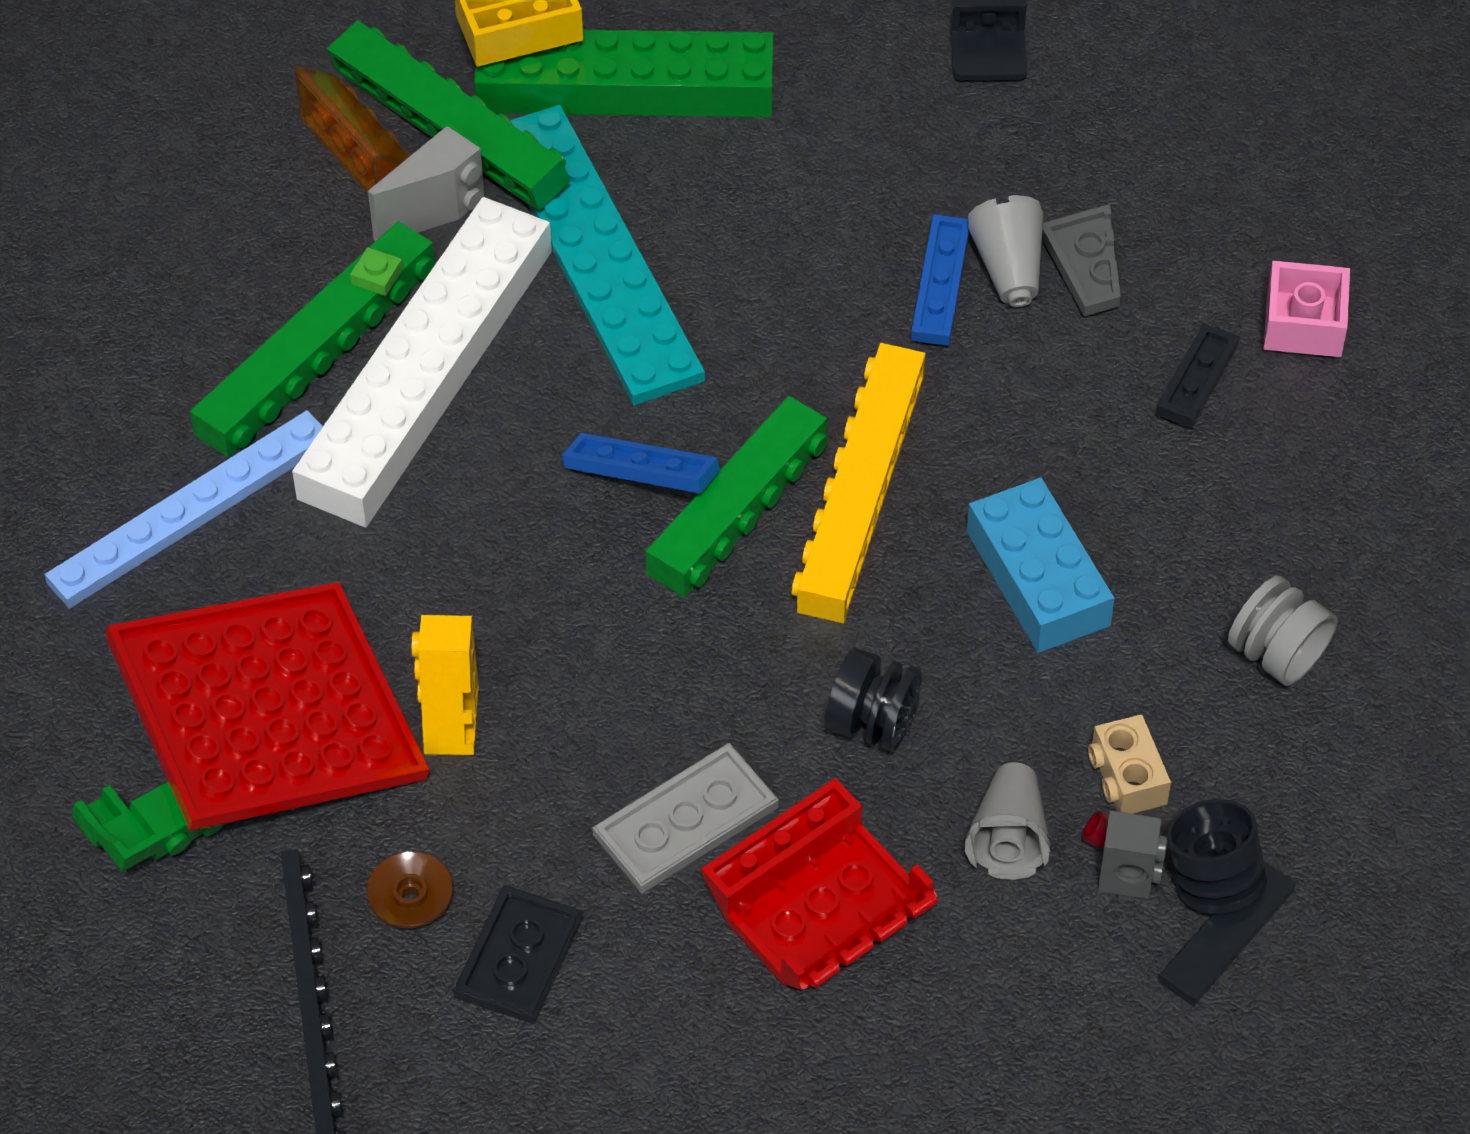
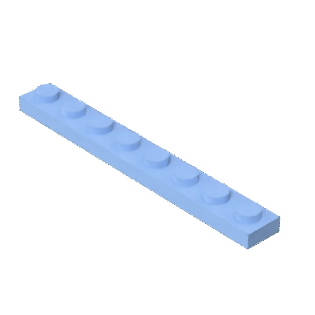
[44,410,323,609]

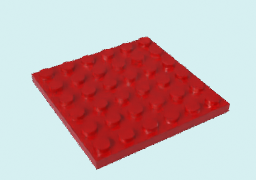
[105,582,429,831]

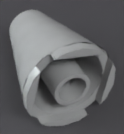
[968,195,1043,307]
[965,762,1051,880]

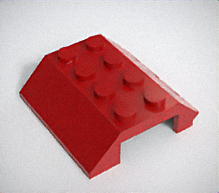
[701,778,938,990]

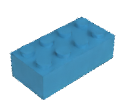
[967,478,1115,653]

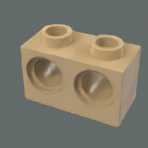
[1088,714,1171,814]

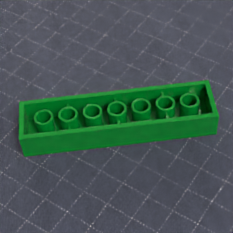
[474,30,773,117]

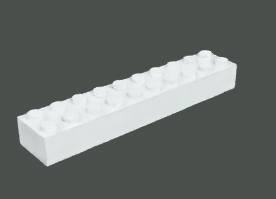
[292,197,552,528]

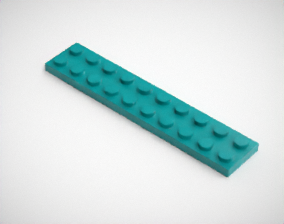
[510,105,705,406]

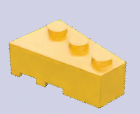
[454,0,583,67]
[412,615,479,755]

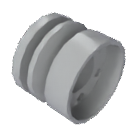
[1228,576,1338,686]

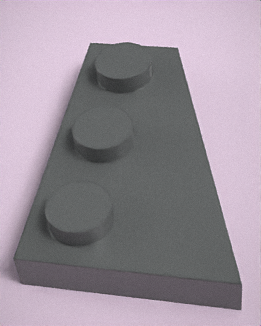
[1042,204,1121,316]

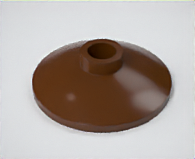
[367,851,453,928]

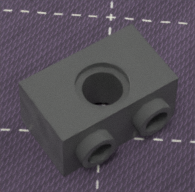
[1098,811,1167,899]

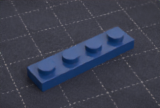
[911,214,969,346]
[562,433,720,493]

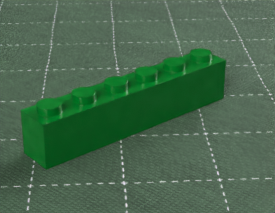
[645,396,829,598]

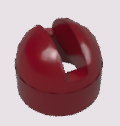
[1082,811,1109,849]

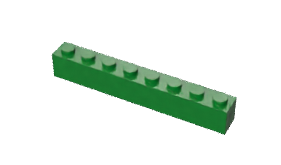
[326,20,570,211]
[190,221,435,458]

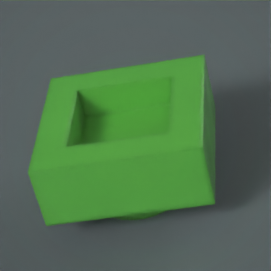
[350,247,403,296]

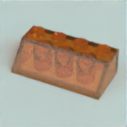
[294,66,412,194]

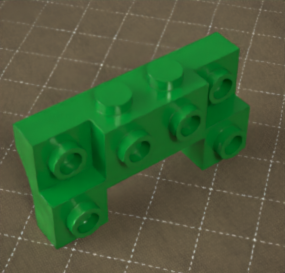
[71,782,225,872]

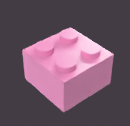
[1264,261,1350,357]

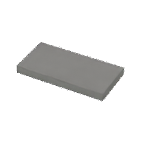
[592,743,779,894]

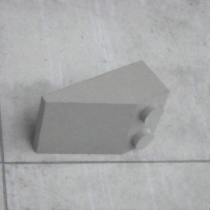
[368,126,484,241]

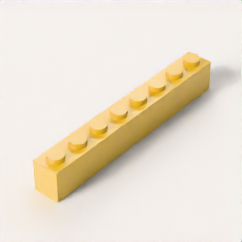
[791,343,926,624]

